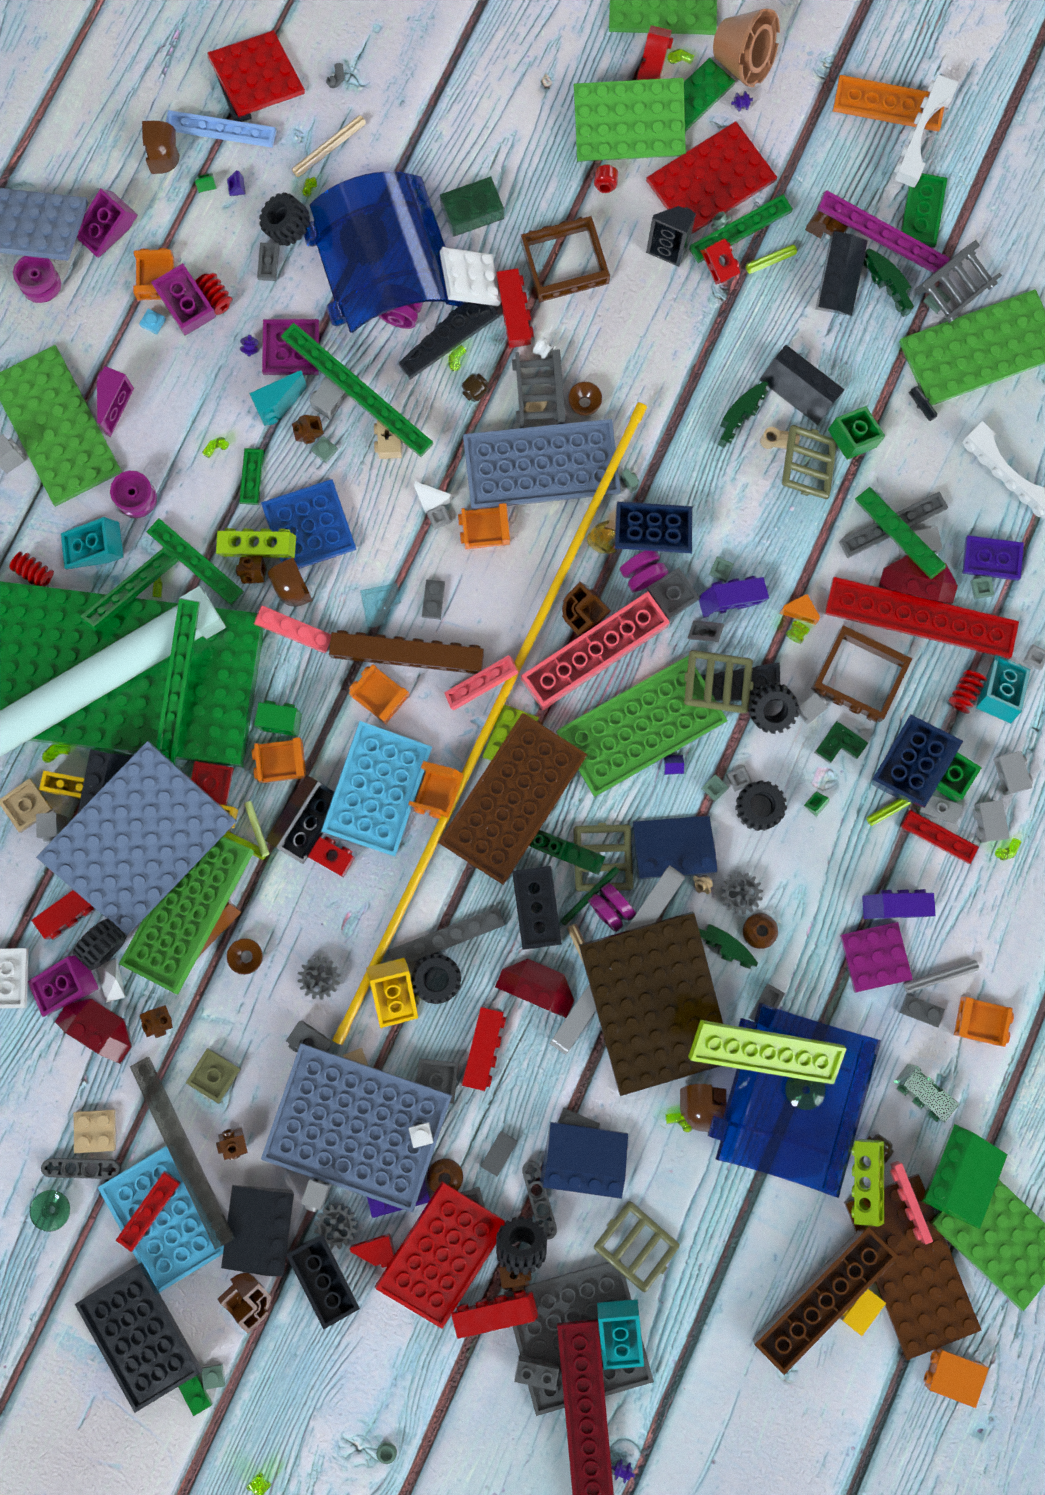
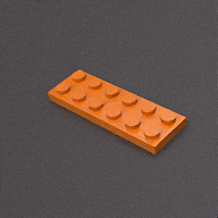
[832,75,945,132]

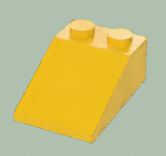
[366,958,418,1028]

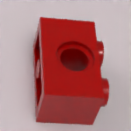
[701,239,741,285]
[308,836,355,878]

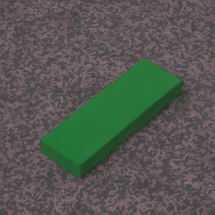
[239,448,264,505]

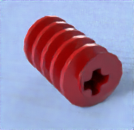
[195,273,233,315]
[9,551,54,587]
[948,670,987,714]

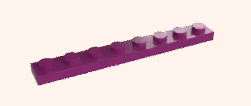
[817,190,950,273]

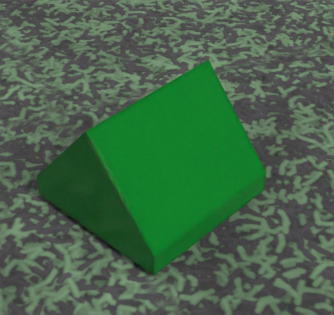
[195,173,217,193]
[804,791,830,817]

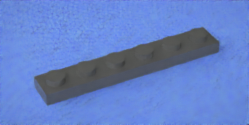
[839,491,948,558]
[389,907,505,964]

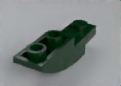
[863,248,914,317]
[718,381,768,448]
[529,830,605,875]
[699,924,758,969]

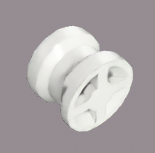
[533,337,556,359]

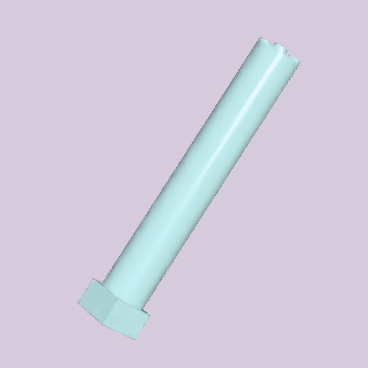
[0,586,226,757]

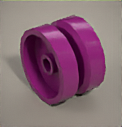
[13,256,62,303]
[377,285,423,329]
[110,470,157,518]
[619,551,669,593]
[588,882,636,933]

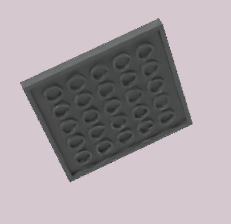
[504,1259,654,1416]

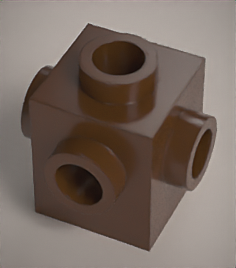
[292,415,324,444]
[236,556,267,584]
[139,1005,173,1038]
[216,1128,248,1160]
[499,1267,532,1292]

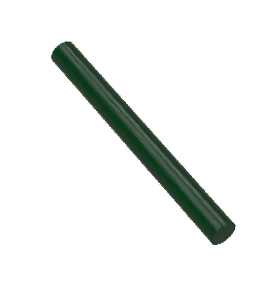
[560,866,620,926]

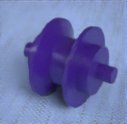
[731,91,753,112]
[240,334,259,357]
[611,1459,635,1484]

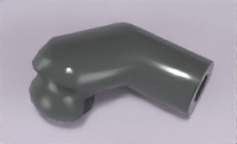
[326,63,344,89]

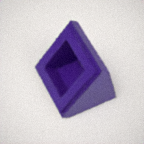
[227,170,246,196]
[663,755,684,775]

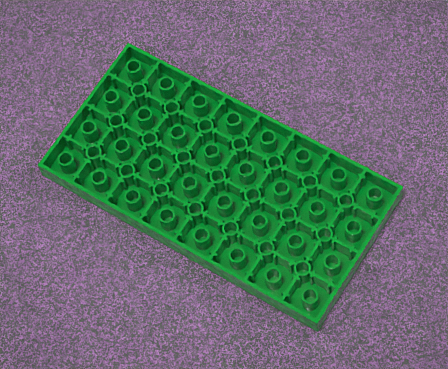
[0,581,264,767]

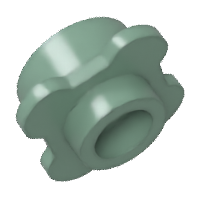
[711,212,732,229]

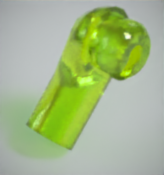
[667,49,695,64]
[302,177,318,197]
[448,345,467,371]
[202,437,229,458]
[152,577,163,598]
[42,744,71,763]
[995,838,1022,861]
[665,1112,693,1132]

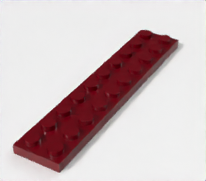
[557,1319,614,1495]

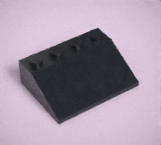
[221,1185,294,1277]

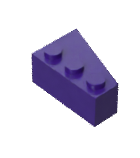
[699,576,769,618]
[862,889,936,919]

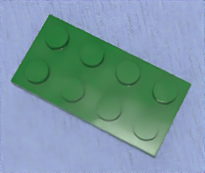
[684,58,735,132]

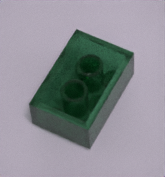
[439,176,504,237]

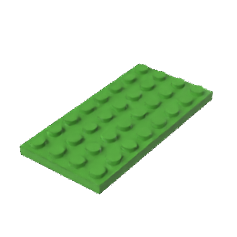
[899,289,1045,406]
[0,345,122,507]
[556,655,728,798]
[119,836,254,995]

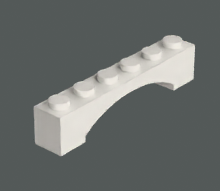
[894,74,959,188]
[962,421,1045,519]

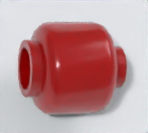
[594,164,619,193]

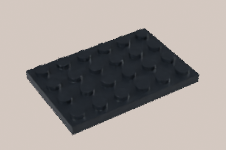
[75,1262,203,1413]

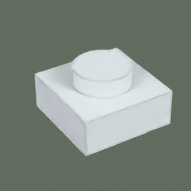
[409,1122,434,1148]

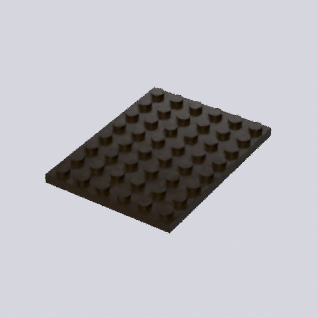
[579,911,723,1096]

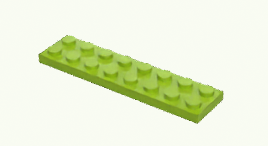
[688,1020,847,1084]

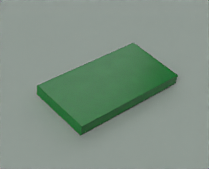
[901,173,948,248]

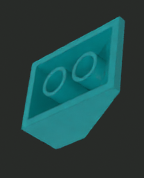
[249,370,307,426]
[61,517,124,570]
[976,655,1031,724]
[597,1299,644,1370]

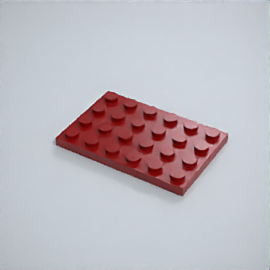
[646,121,778,235]
[374,1181,506,1329]

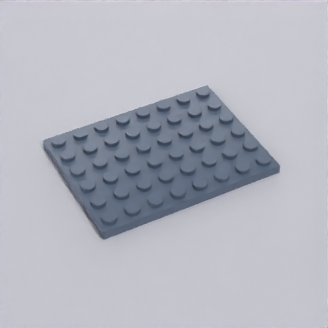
[36,741,237,935]
[261,1043,452,1213]

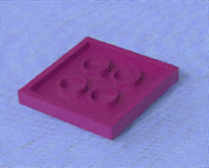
[262,319,320,375]
[840,922,913,993]

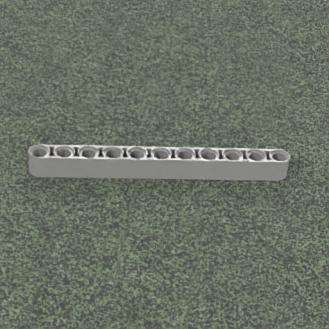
[549,865,686,1055]

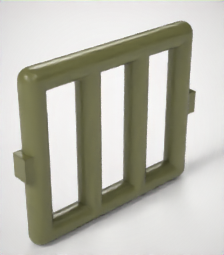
[782,425,837,499]
[684,650,753,714]
[573,823,633,893]
[594,1201,680,1292]

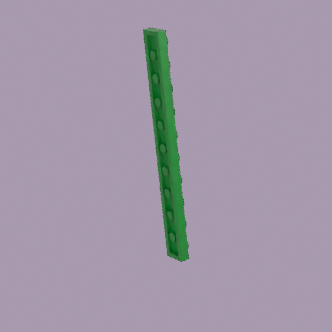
[281,323,433,457]
[156,598,200,764]

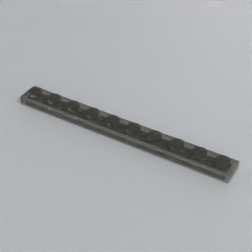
[130,1057,235,1250]

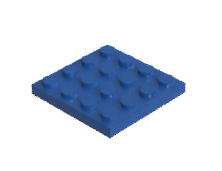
[261,479,357,569]

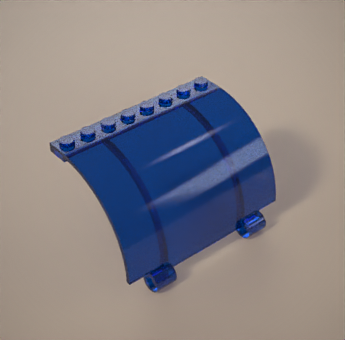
[303,171,464,333]
[707,1003,881,1198]

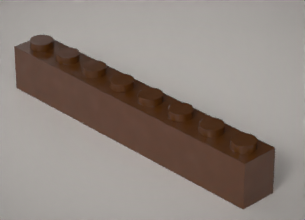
[329,630,484,674]

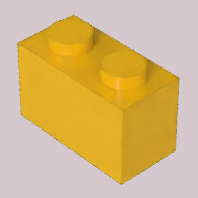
[840,1289,886,1336]

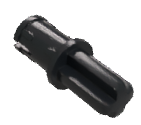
[908,386,937,421]

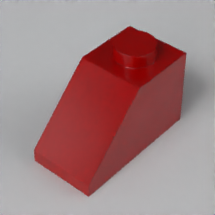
[349,1233,396,1268]

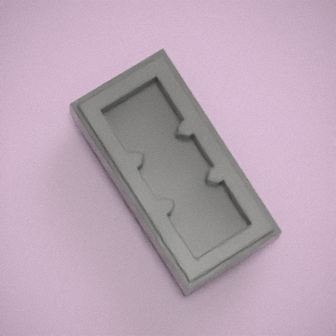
[919,796,962,824]

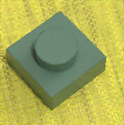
[923,287,951,314]
[311,436,338,463]
[621,469,639,493]
[709,557,734,582]
[970,577,995,599]
[701,774,729,802]
[202,1364,225,1390]

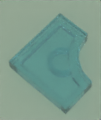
[360,583,401,628]

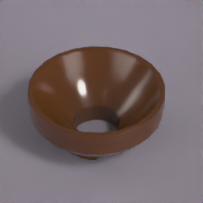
[568,382,602,416]
[742,913,778,949]
[227,938,263,975]
[427,1158,463,1192]

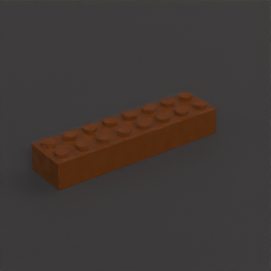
[753,1225,899,1375]

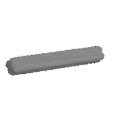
[903,960,979,993]

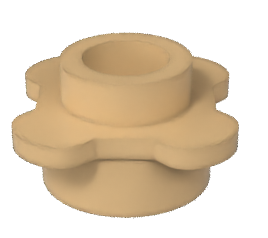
[693,875,712,894]

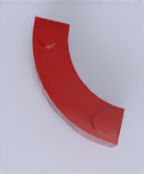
[636,25,674,80]

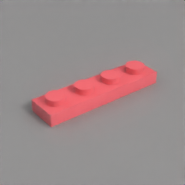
[254,606,331,653]
[444,655,519,710]
[890,1161,933,1244]

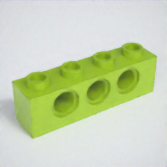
[216,528,296,558]
[852,1139,884,1227]

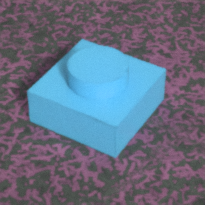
[139,309,166,335]

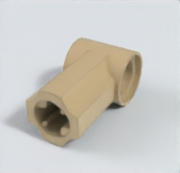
[760,427,800,449]

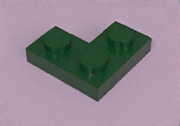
[814,721,868,764]

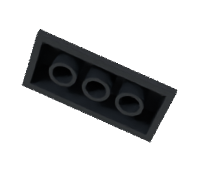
[646,206,696,267]
[815,231,868,316]
[760,345,845,425]
[78,747,133,813]
[265,775,334,864]
[286,1234,360,1330]

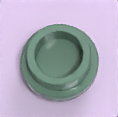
[376,1442,397,1464]

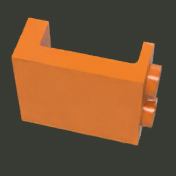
[133,248,174,300]
[458,503,510,549]
[349,664,410,724]
[251,737,306,784]
[408,761,464,819]
[954,997,1014,1047]
[924,1347,989,1408]

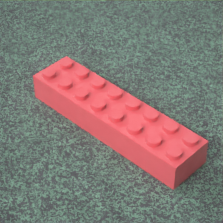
[521,592,670,711]

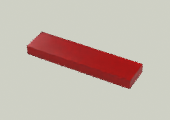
[900,810,979,864]
[115,1171,181,1252]

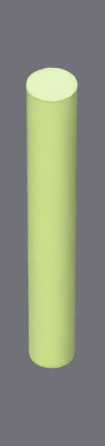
[244,801,269,857]

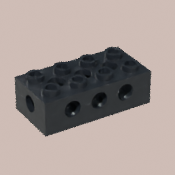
[512,866,562,950]

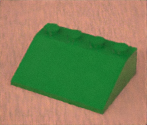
[921,1124,1008,1229]

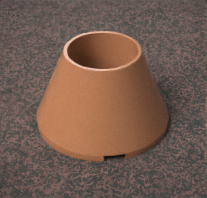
[713,8,780,87]

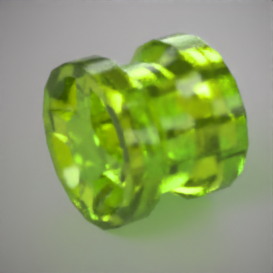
[786,621,810,644]
[245,1472,272,1495]

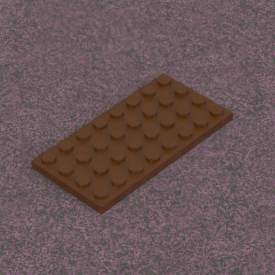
[438,713,588,885]
[844,1174,982,1360]

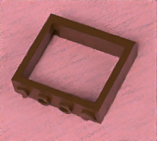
[521,216,610,303]
[811,625,913,723]

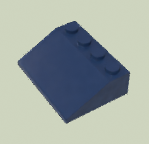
[614,501,693,554]
[872,714,963,808]
[633,816,718,880]
[540,1122,628,1199]

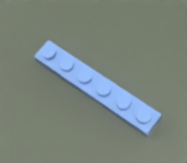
[166,110,276,148]

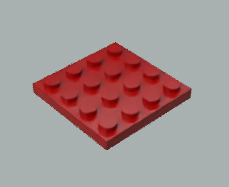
[207,30,305,117]

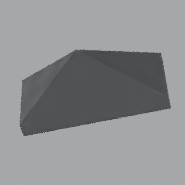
[688,621,724,642]

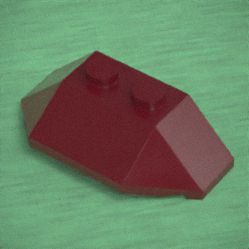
[879,555,958,604]
[495,959,574,1018]
[55,999,132,1064]

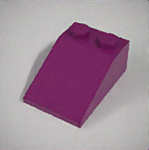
[77,188,138,258]
[151,263,216,336]
[97,366,134,437]
[28,955,99,1017]

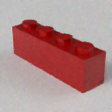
[496,268,534,348]
[31,890,95,940]
[462,1007,507,1091]
[451,1290,538,1339]

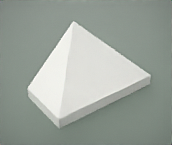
[414,481,451,513]
[98,959,126,1003]

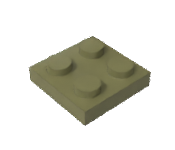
[186,1048,241,1104]

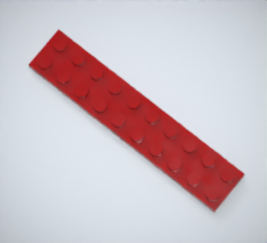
[824,577,1019,659]

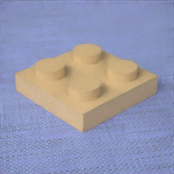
[0,778,53,833]
[73,1110,116,1153]

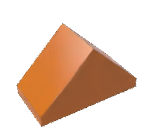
[779,594,820,625]

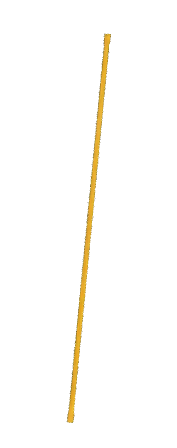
[332,402,647,1045]

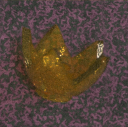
[587,520,617,554]

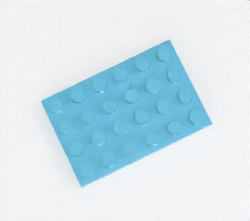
[321,721,432,857]
[97,1144,224,1293]

